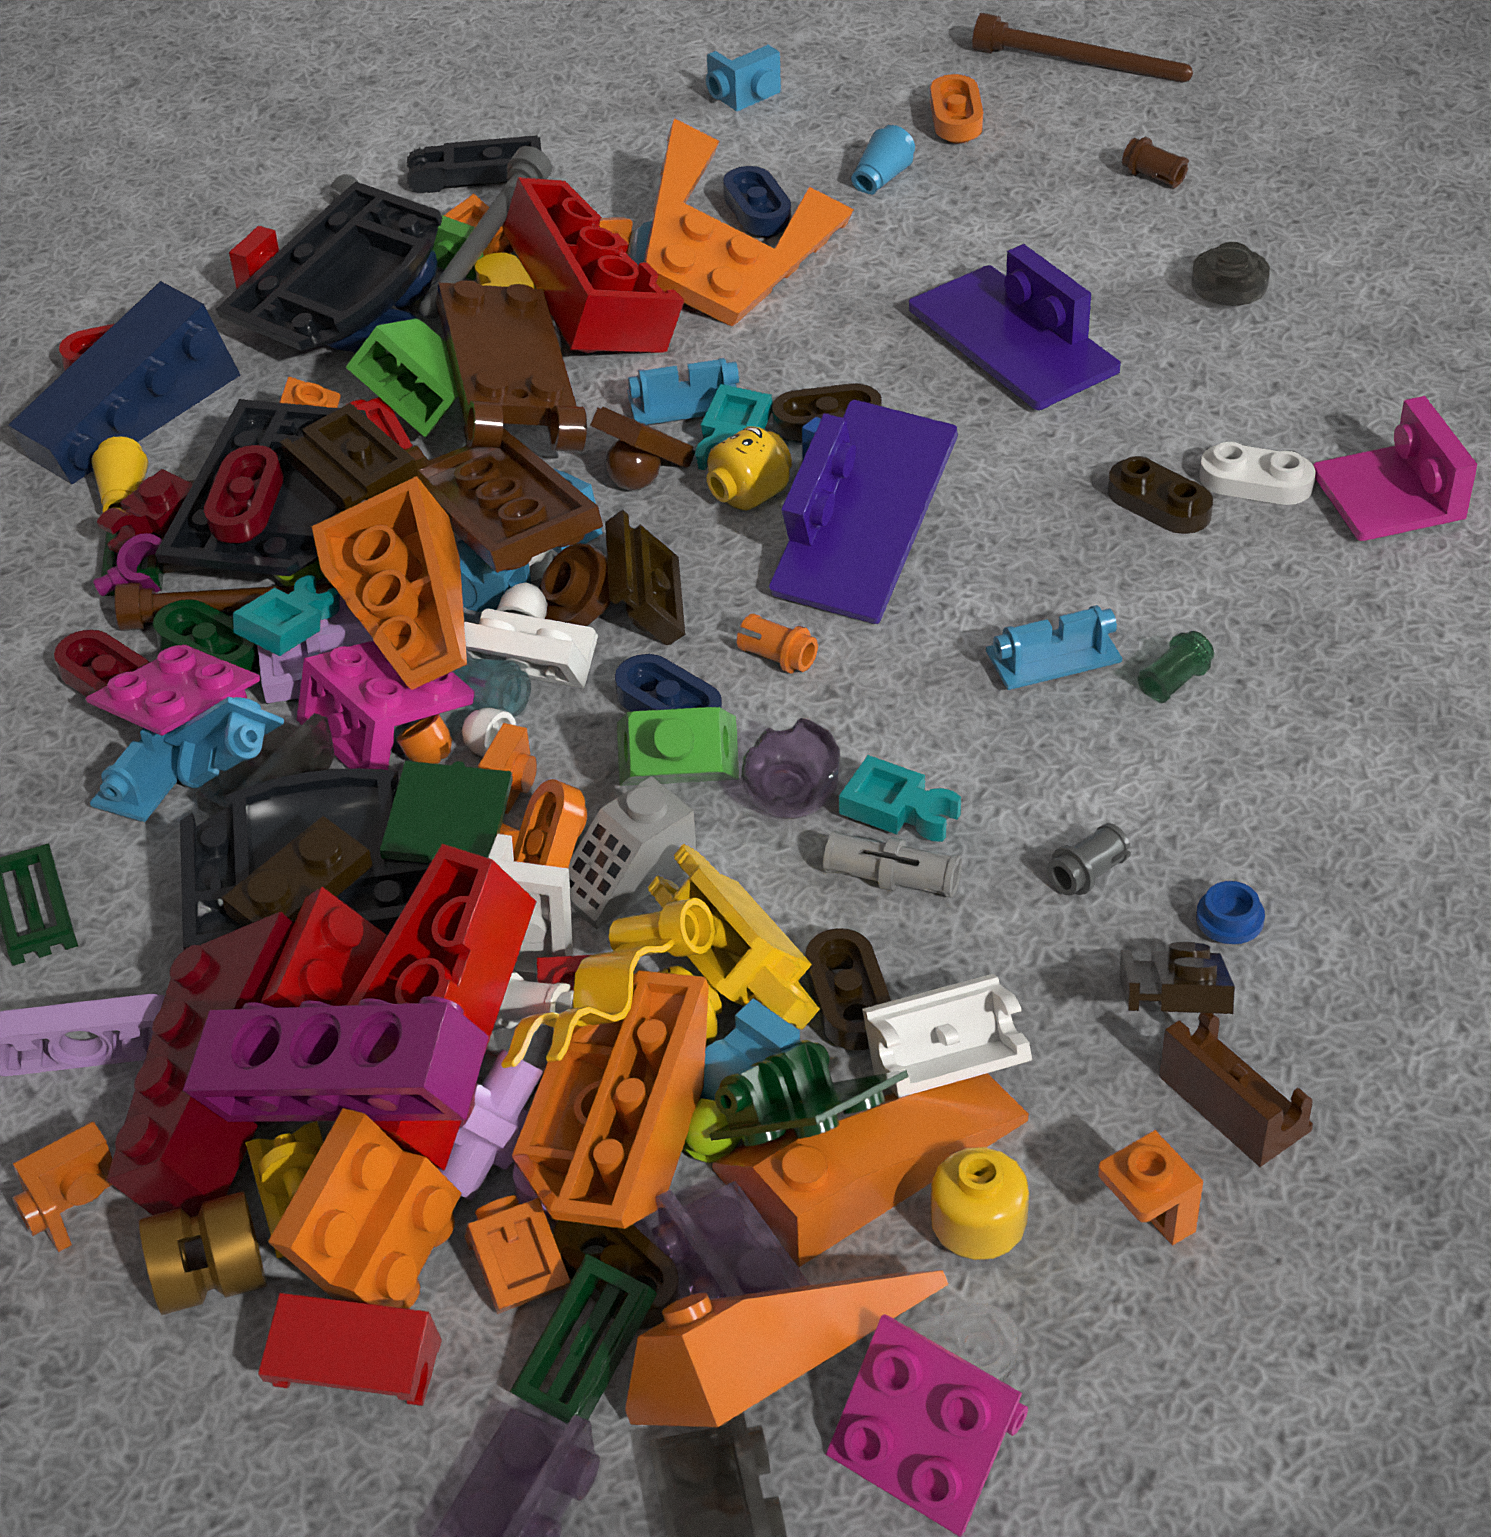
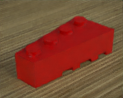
[503,177,685,353]
[346,844,537,1171]

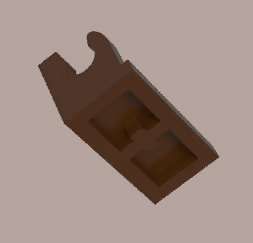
[1159,1013,1313,1167]

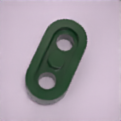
[153,599,259,671]

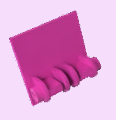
[86,644,261,736]
[826,1314,1028,1537]

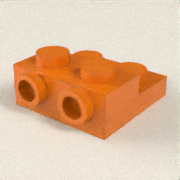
[268,1108,462,1309]

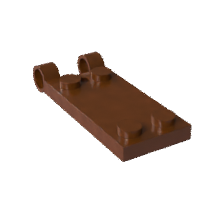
[436,280,587,452]
[404,425,603,573]

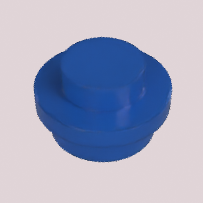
[1196,881,1265,944]

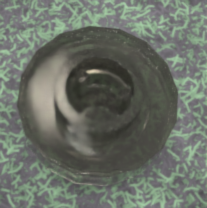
[1191,242,1270,306]

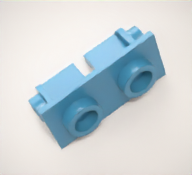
[627,358,739,425]
[986,605,1122,690]
[164,696,284,788]
[90,723,185,822]

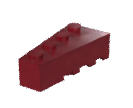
[106,911,294,1217]

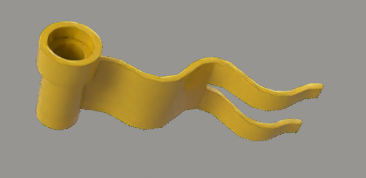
[501,898,715,1068]

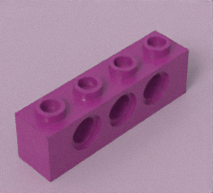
[183,996,489,1122]

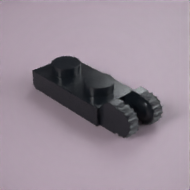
[407,135,542,194]

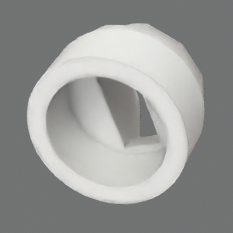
[497,582,548,619]
[461,708,516,757]

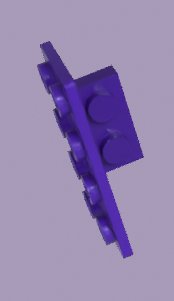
[909,244,1121,410]
[769,400,958,624]

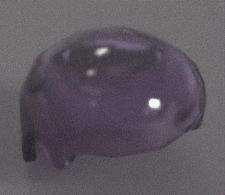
[741,718,840,819]

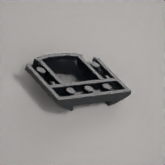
[215,181,443,351]
[155,399,367,577]
[180,768,429,950]

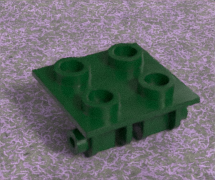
[709,1040,909,1146]

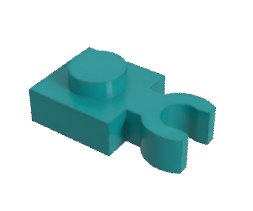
[695,384,773,470]
[233,575,340,656]
[839,755,961,842]

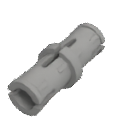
[823,831,962,898]

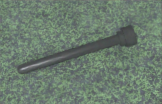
[419,146,552,319]

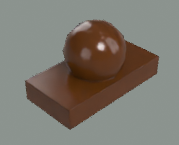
[590,406,696,491]

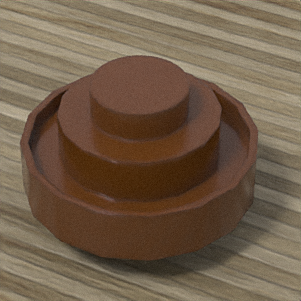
[539,543,611,626]

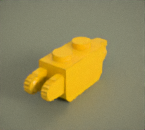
[647,844,820,1030]

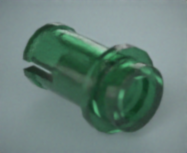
[1137,631,1214,704]

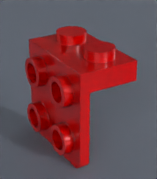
[261,887,386,1008]

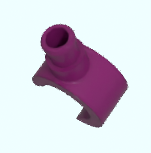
[93,533,162,596]

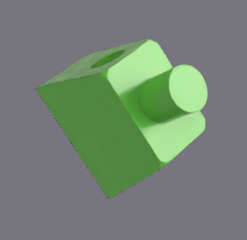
[346,319,458,437]
[617,707,739,786]

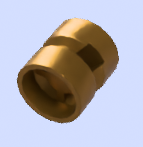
[139,1191,267,1315]

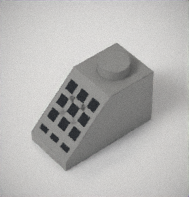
[568,776,697,930]

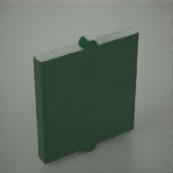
[380,761,513,865]

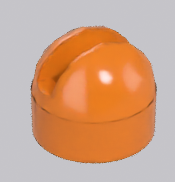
[396,714,452,764]

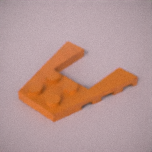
[643,119,854,326]

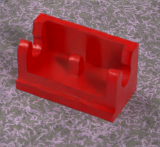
[258,1293,442,1406]

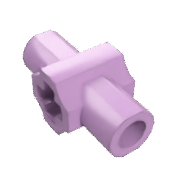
[437,1049,543,1201]

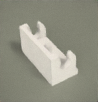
[862,974,1032,1098]

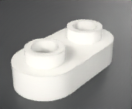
[1199,442,1315,505]

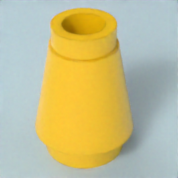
[92,437,149,513]

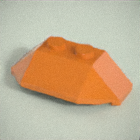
[512,970,709,1229]

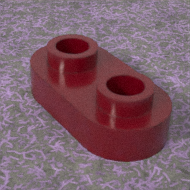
[204,445,283,543]
[54,630,150,697]

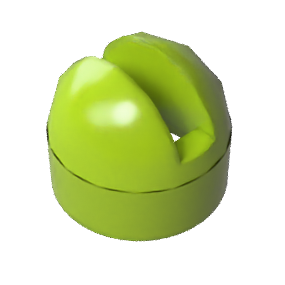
[684,1099,742,1164]

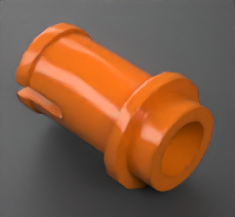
[737,613,818,674]

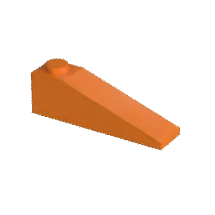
[312,476,467,690]
[712,1073,1029,1267]
[625,1270,949,1427]

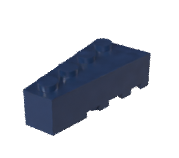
[8,281,241,484]

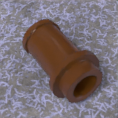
[1122,137,1189,189]

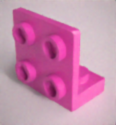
[1314,396,1478,541]
[296,640,475,770]

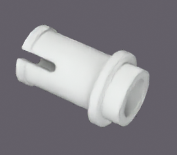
[495,973,574,1029]

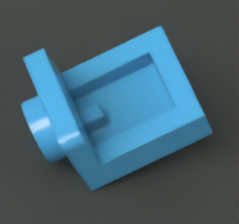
[706,44,781,112]

